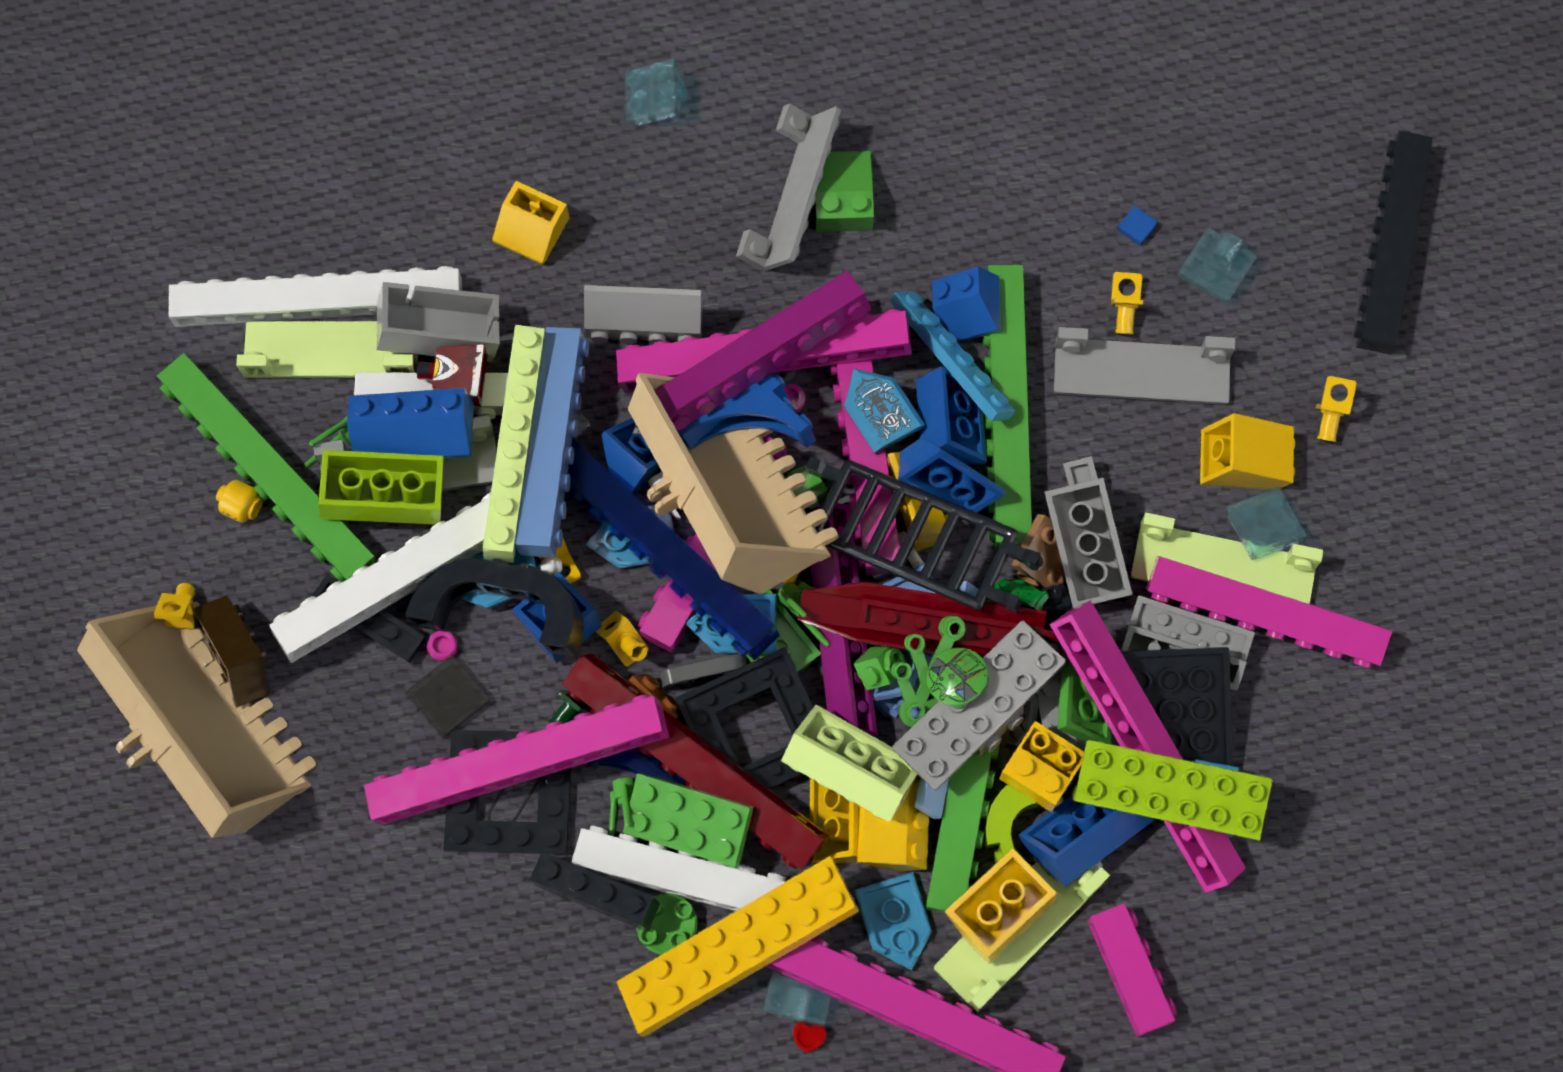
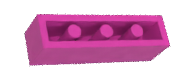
[1087,903,1176,1037]

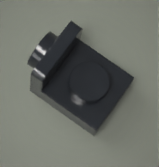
[1038,584,1071,631]

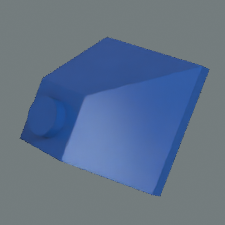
[602,418,661,494]

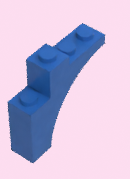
[677,373,816,450]

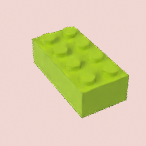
[319,450,443,524]

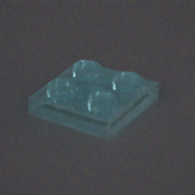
[1225,487,1307,560]

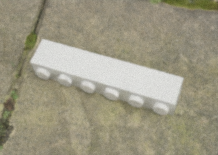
[354,372,508,419]

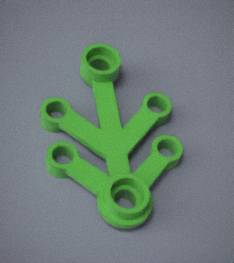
[891,616,966,727]

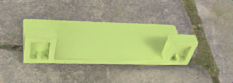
[236,321,418,378]
[1131,512,1323,604]
[934,862,1110,1012]

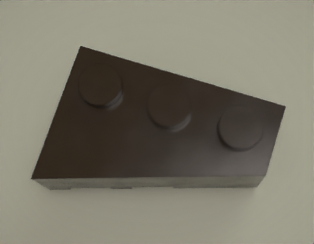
[193,595,270,708]

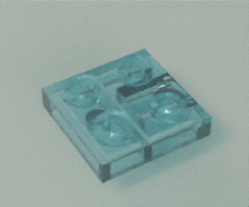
[625,59,687,126]
[1177,227,1257,305]
[763,970,831,1026]

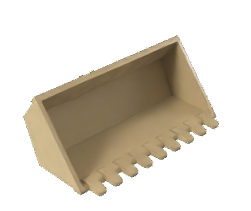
[628,373,839,594]
[77,602,316,838]

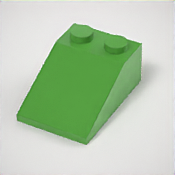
[815,151,874,232]

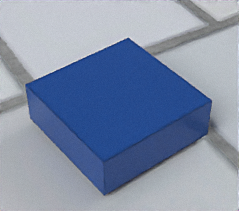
[1117,206,1158,246]

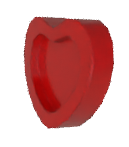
[793,1021,826,1052]

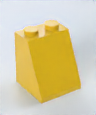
[1200,413,1295,490]

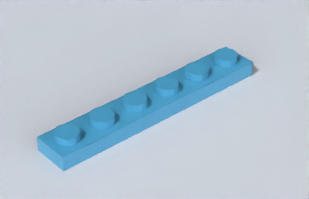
[889,291,1016,421]

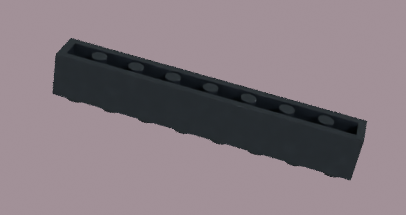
[1353,130,1433,355]

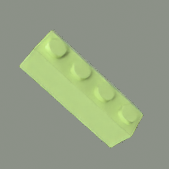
[781,705,918,822]

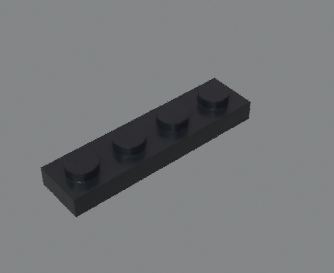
[311,574,426,664]

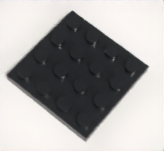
[1109,647,1233,766]

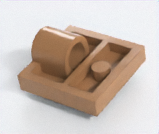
[1011,514,1066,588]

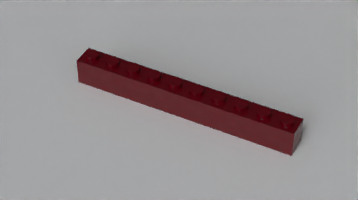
[561,653,830,870]

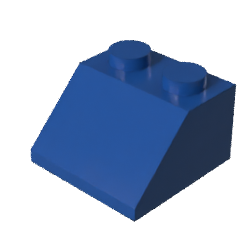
[932,266,1001,343]
[512,572,602,664]

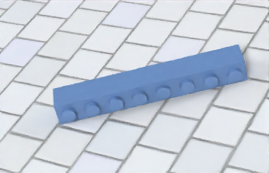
[514,327,589,558]

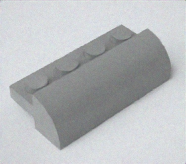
[1121,595,1255,691]

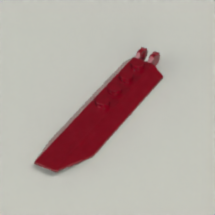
[798,582,1064,659]

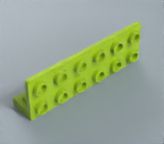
[1072,740,1272,840]

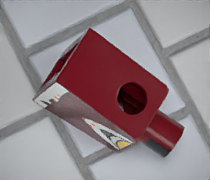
[417,344,488,407]

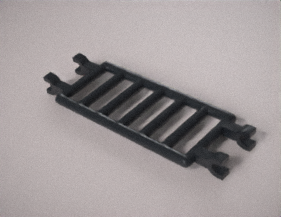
[804,456,1042,614]

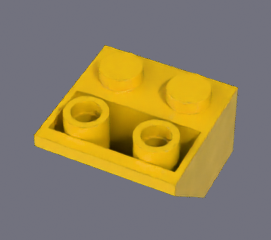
[492,181,570,265]
[999,721,1084,812]

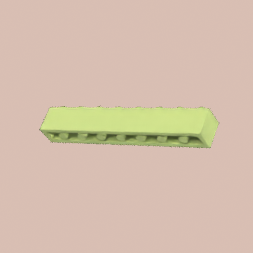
[483,325,545,563]

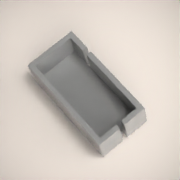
[376,282,499,362]

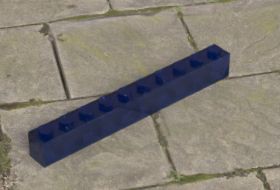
[567,438,780,661]

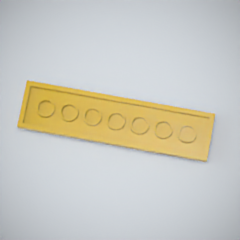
[616,856,859,1037]

